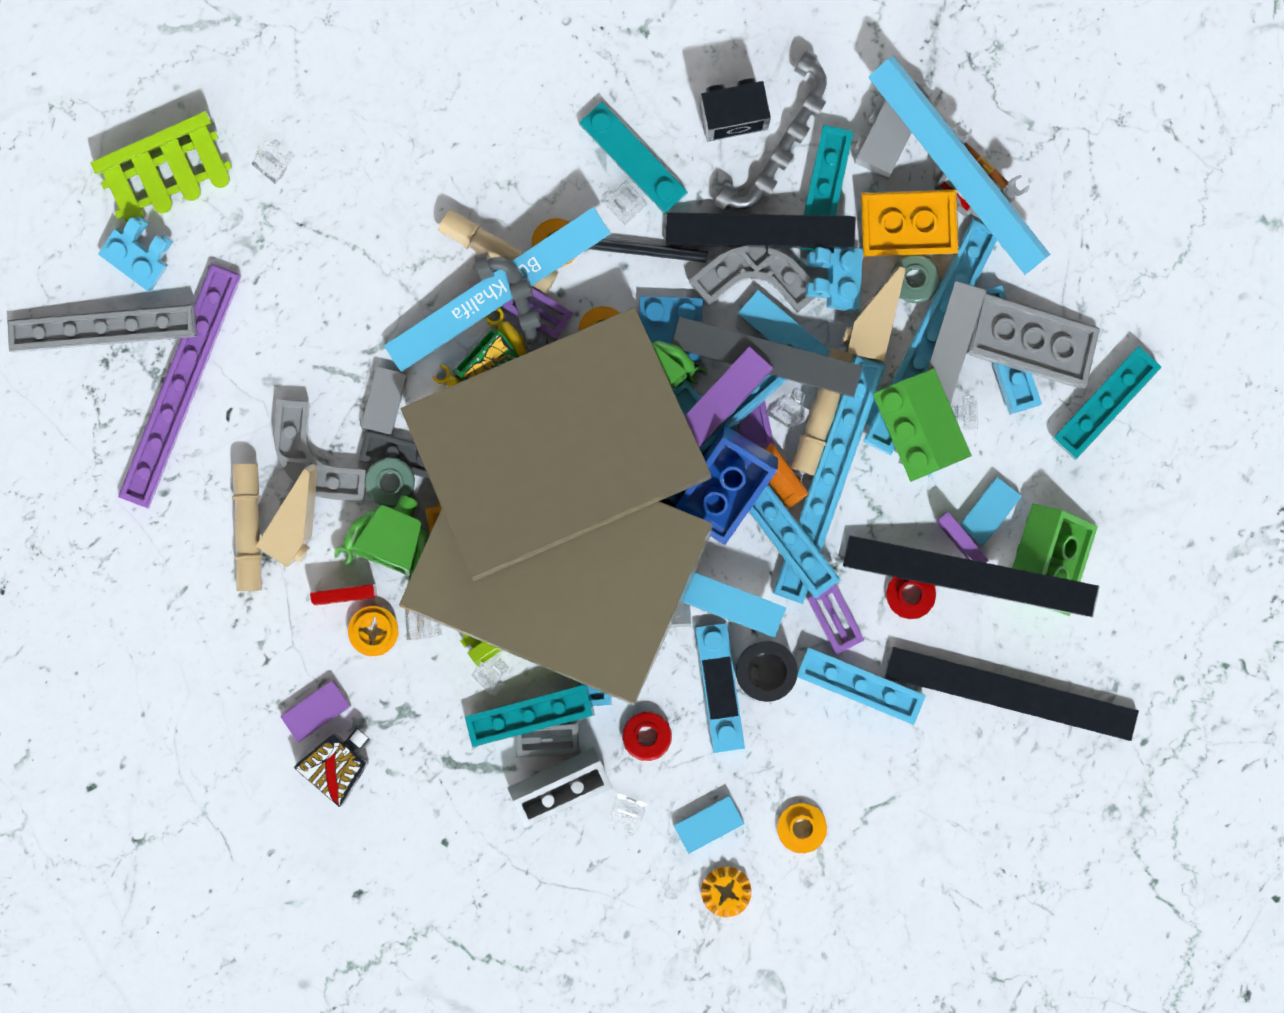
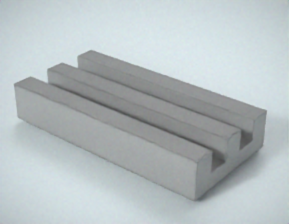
[515,722,580,758]

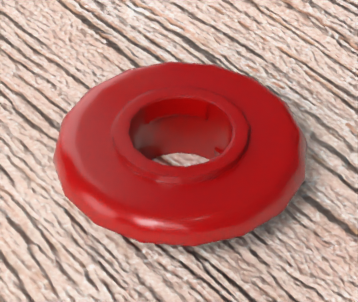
[886,577,936,620]
[622,711,672,761]

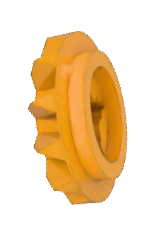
[348,606,399,656]
[701,866,752,918]

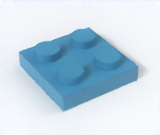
[639,296,703,362]

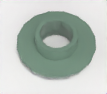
[891,255,940,303]
[365,457,415,507]

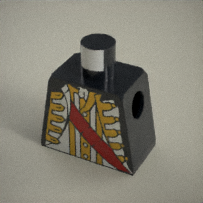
[293,727,371,807]

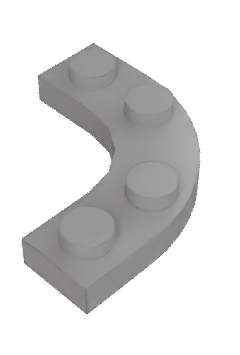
[689,246,816,313]
[274,400,367,502]

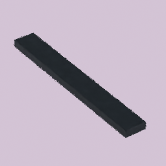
[843,535,1100,618]
[885,647,1139,741]

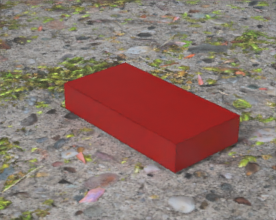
[310,584,377,606]

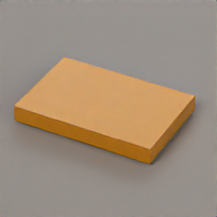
[861,189,959,256]

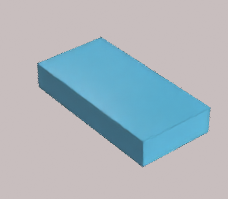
[959,477,1022,546]
[674,796,744,854]

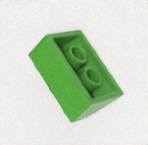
[873,368,972,482]
[1012,503,1098,616]

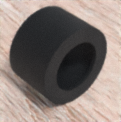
[736,641,798,702]

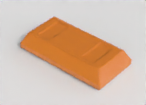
[764,443,809,510]

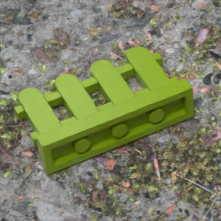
[90,111,232,223]

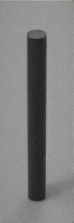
[589,239,708,263]

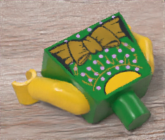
[432,308,527,387]

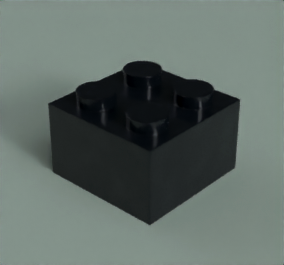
[700,78,771,142]

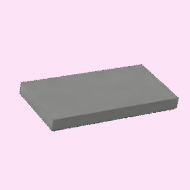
[967,293,1100,390]

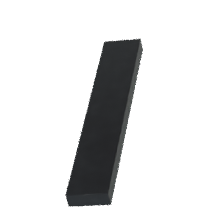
[666,213,856,249]

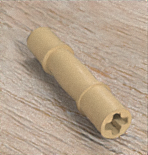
[438,209,559,294]
[791,348,854,476]
[232,464,263,591]

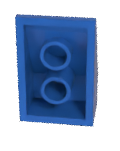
[674,425,778,545]

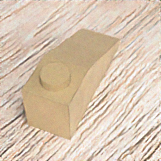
[842,266,906,361]
[256,464,318,567]

